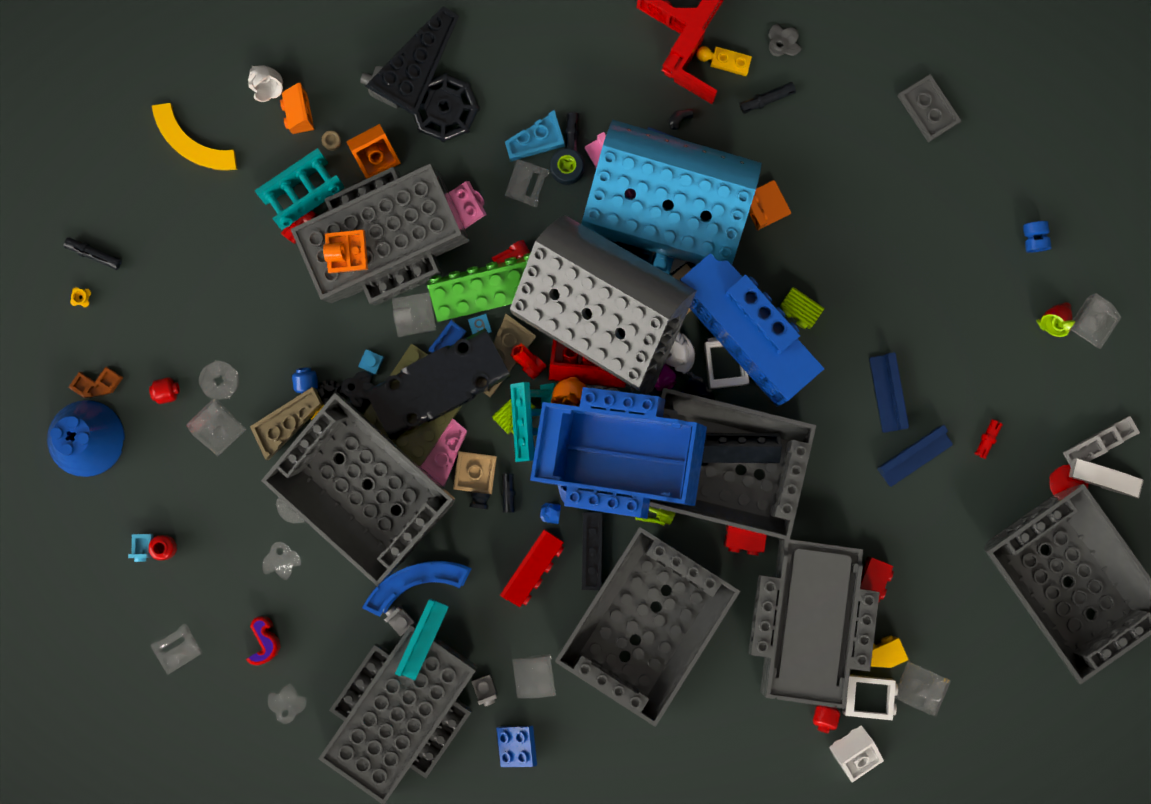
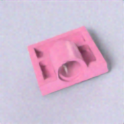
[449,181,487,228]

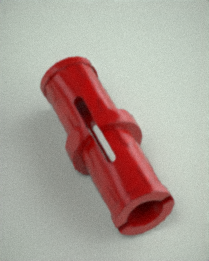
[974,419,1003,459]

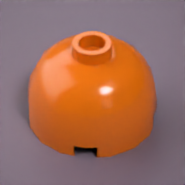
[551,377,588,407]

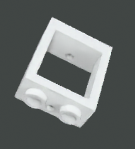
[704,338,749,389]
[842,675,898,720]

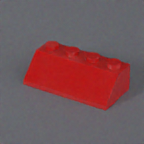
[549,339,626,388]
[500,529,565,607]

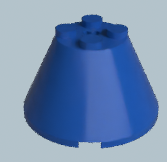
[47,400,125,477]

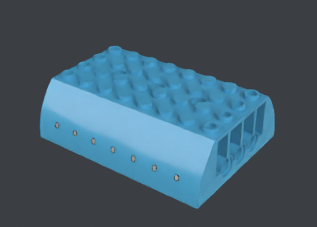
[582,120,762,265]

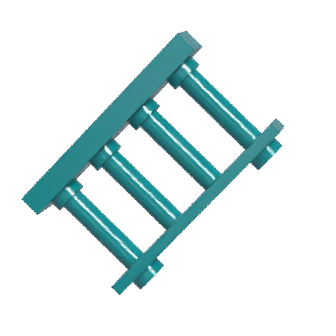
[254,148,345,230]
[510,382,557,462]

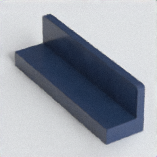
[869,352,909,433]
[877,425,953,487]

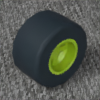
[550,148,584,185]

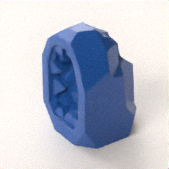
[540,503,561,524]

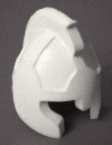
[248,65,283,102]
[665,332,695,374]

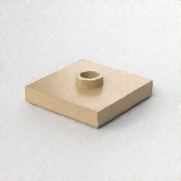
[453,451,497,494]

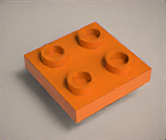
[323,230,368,274]

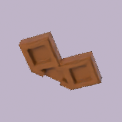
[68,366,123,398]

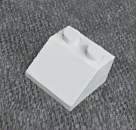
[829,725,884,782]

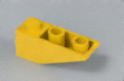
[871,635,909,668]

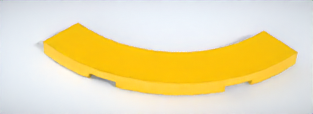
[152,103,237,170]

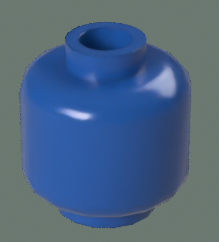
[292,367,318,394]

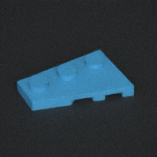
[505,110,565,162]

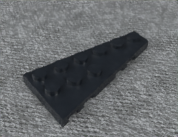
[365,6,459,115]

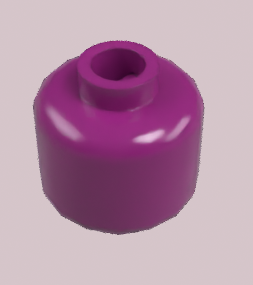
[655,363,676,391]

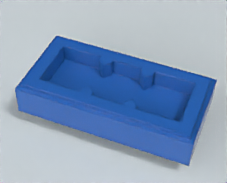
[428,320,467,353]

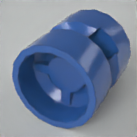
[1023,221,1052,253]

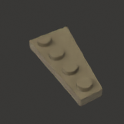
[476,314,536,398]
[250,387,323,460]

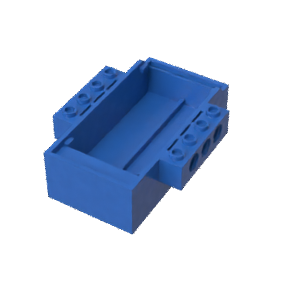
[680,253,824,407]
[530,387,707,519]

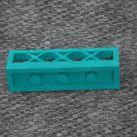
[395,598,449,681]

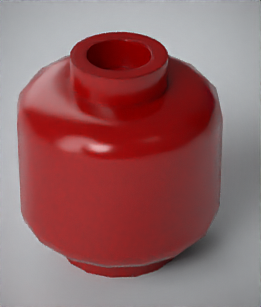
[149,377,180,404]
[148,535,177,560]
[813,705,840,733]

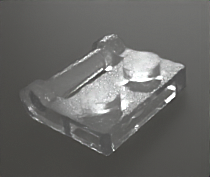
[505,159,550,207]
[151,624,203,675]

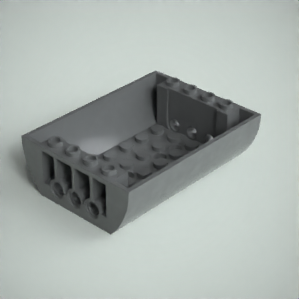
[649,388,816,540]
[555,527,740,727]

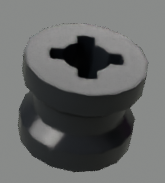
[469,492,490,510]

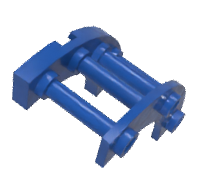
[362,561,472,617]

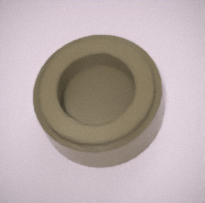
[322,131,341,151]

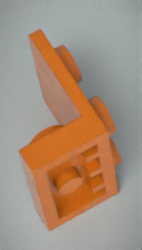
[749,180,791,231]

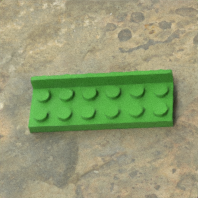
[427,253,531,322]

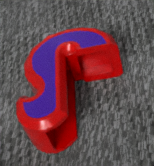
[246,616,280,665]

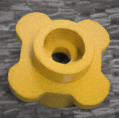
[70,287,91,307]

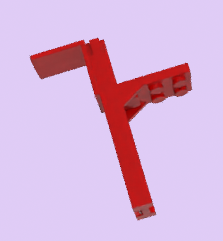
[636,0,724,104]

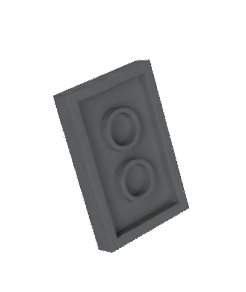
[897,74,961,143]

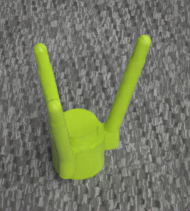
[635,506,675,526]

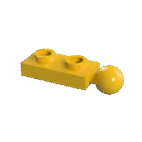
[696,46,752,76]

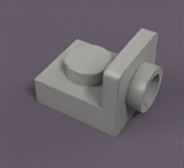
[384,606,415,637]
[472,674,498,706]

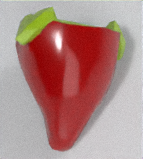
[1036,302,1075,337]

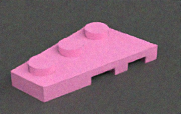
[421,419,467,487]

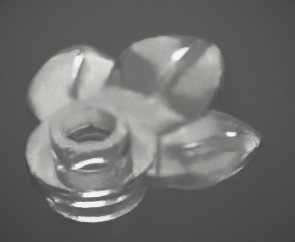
[263,542,301,580]
[268,684,307,724]

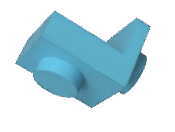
[128,534,153,562]

